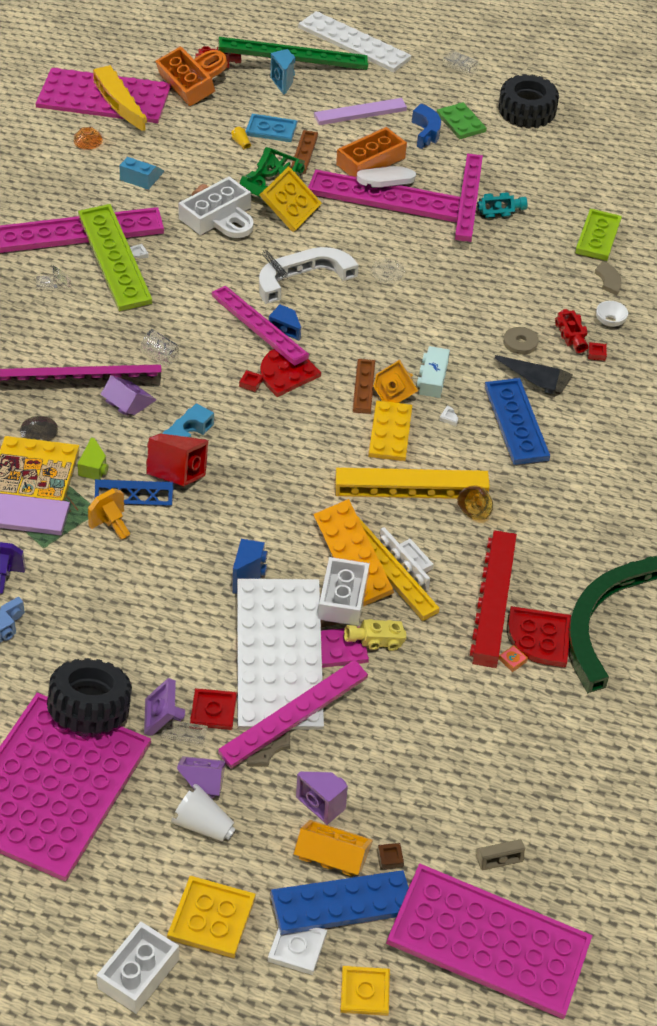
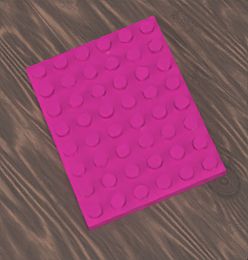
[0,693,151,882]

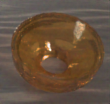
[73,127,103,150]

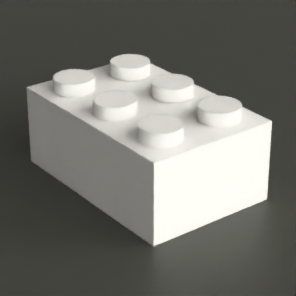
[318,557,370,626]
[96,921,179,1014]

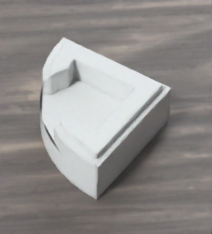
[130,244,149,258]
[439,406,458,426]

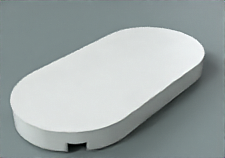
[357,166,416,188]

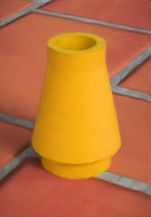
[231,127,251,149]

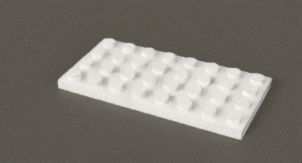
[237,579,324,730]

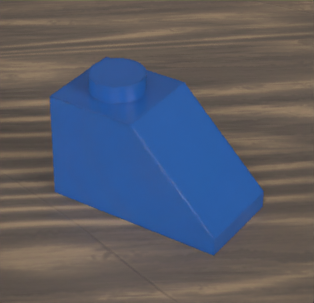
[269,304,301,341]

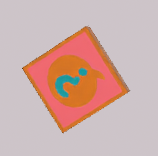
[498,645,528,672]

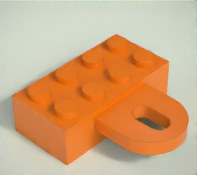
[155,46,228,106]

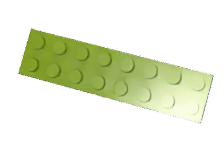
[78,204,152,311]

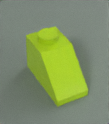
[77,437,109,480]

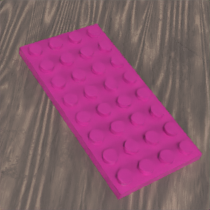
[35,68,171,124]
[386,863,593,1019]

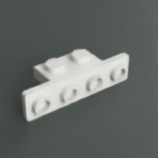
[379,527,434,591]

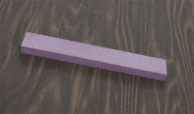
[314,98,407,125]

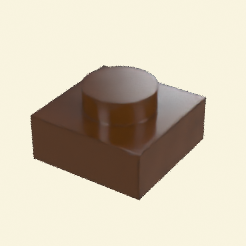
[377,843,404,869]

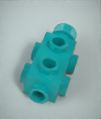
[477,192,528,218]

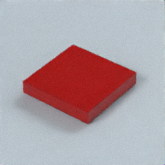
[190,688,237,730]

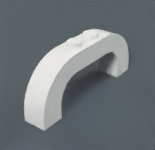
[259,247,358,304]

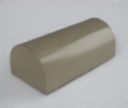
[476,839,525,871]

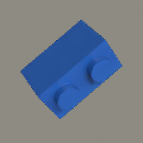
[232,539,268,594]

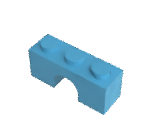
[162,403,214,437]

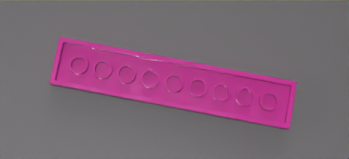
[308,169,461,223]
[0,207,164,253]
[0,364,162,380]

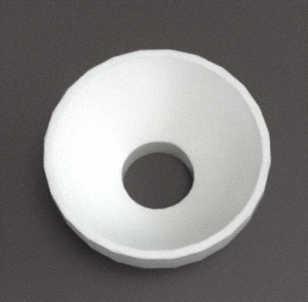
[596,301,628,327]

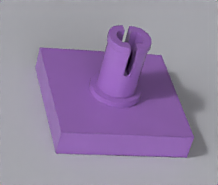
[144,678,185,736]

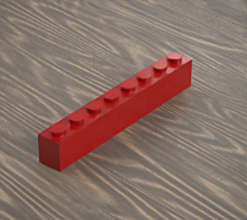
[469,530,517,668]

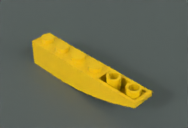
[93,65,147,131]

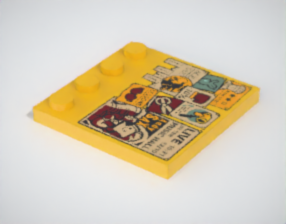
[0,436,80,501]

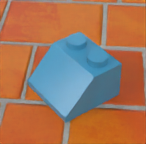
[270,49,295,94]
[119,157,164,190]

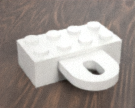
[178,177,253,238]

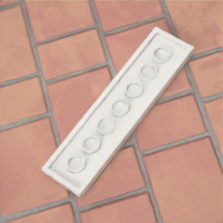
[298,11,411,72]

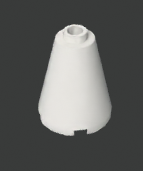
[171,784,236,842]

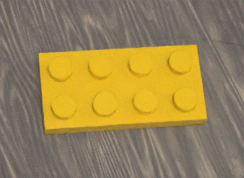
[368,400,412,461]

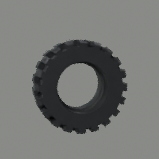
[498,74,559,128]
[47,658,132,735]

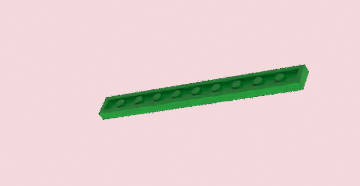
[218,36,368,70]

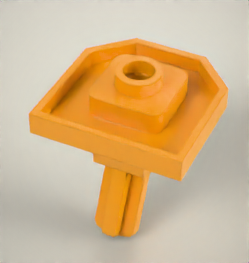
[373,360,419,403]
[88,488,130,540]

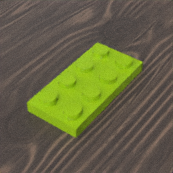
[575,208,622,261]

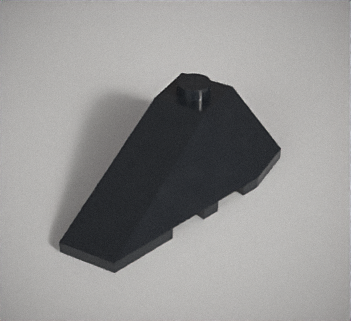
[495,355,573,394]

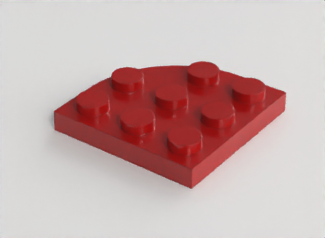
[260,349,322,397]
[508,606,571,668]

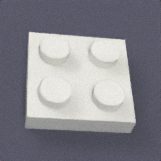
[268,928,327,975]

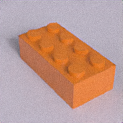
[336,127,407,177]

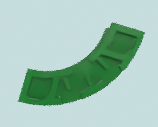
[239,147,305,197]

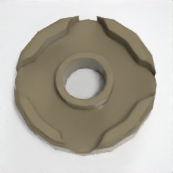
[503,327,539,355]

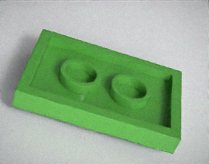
[437,102,487,139]

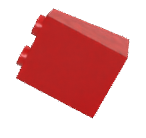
[146,433,209,486]

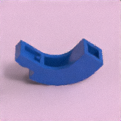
[412,104,441,149]

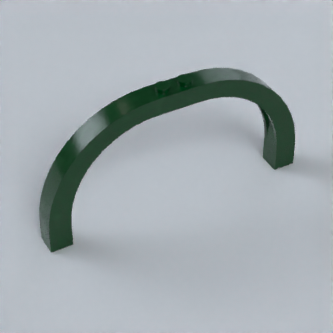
[568,556,657,694]

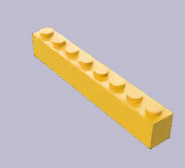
[335,467,490,499]

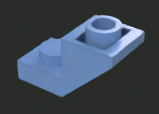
[0,597,25,642]

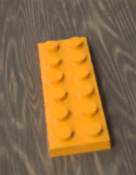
[313,499,394,606]

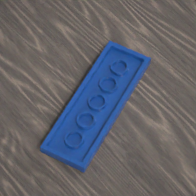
[485,378,550,465]
[270,870,409,935]

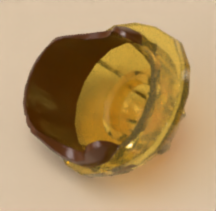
[457,485,493,520]

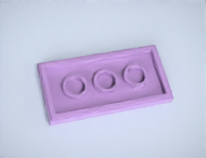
[0,493,70,535]

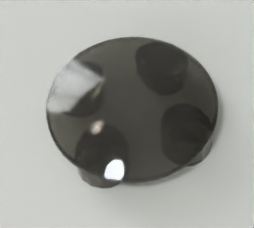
[20,416,58,441]

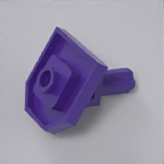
[0,542,26,594]

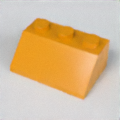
[294,820,373,876]

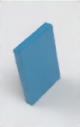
[246,113,298,142]

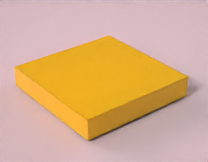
[340,966,390,1016]

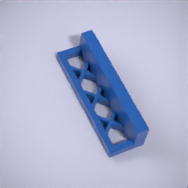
[95,479,174,505]

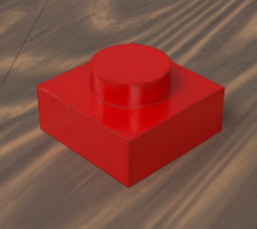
[588,342,607,361]
[239,370,263,392]

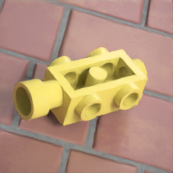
[344,619,407,651]

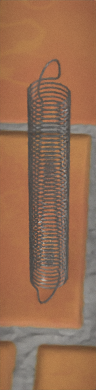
[262,250,288,279]

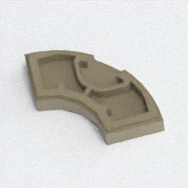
[594,261,621,296]
[247,730,290,767]

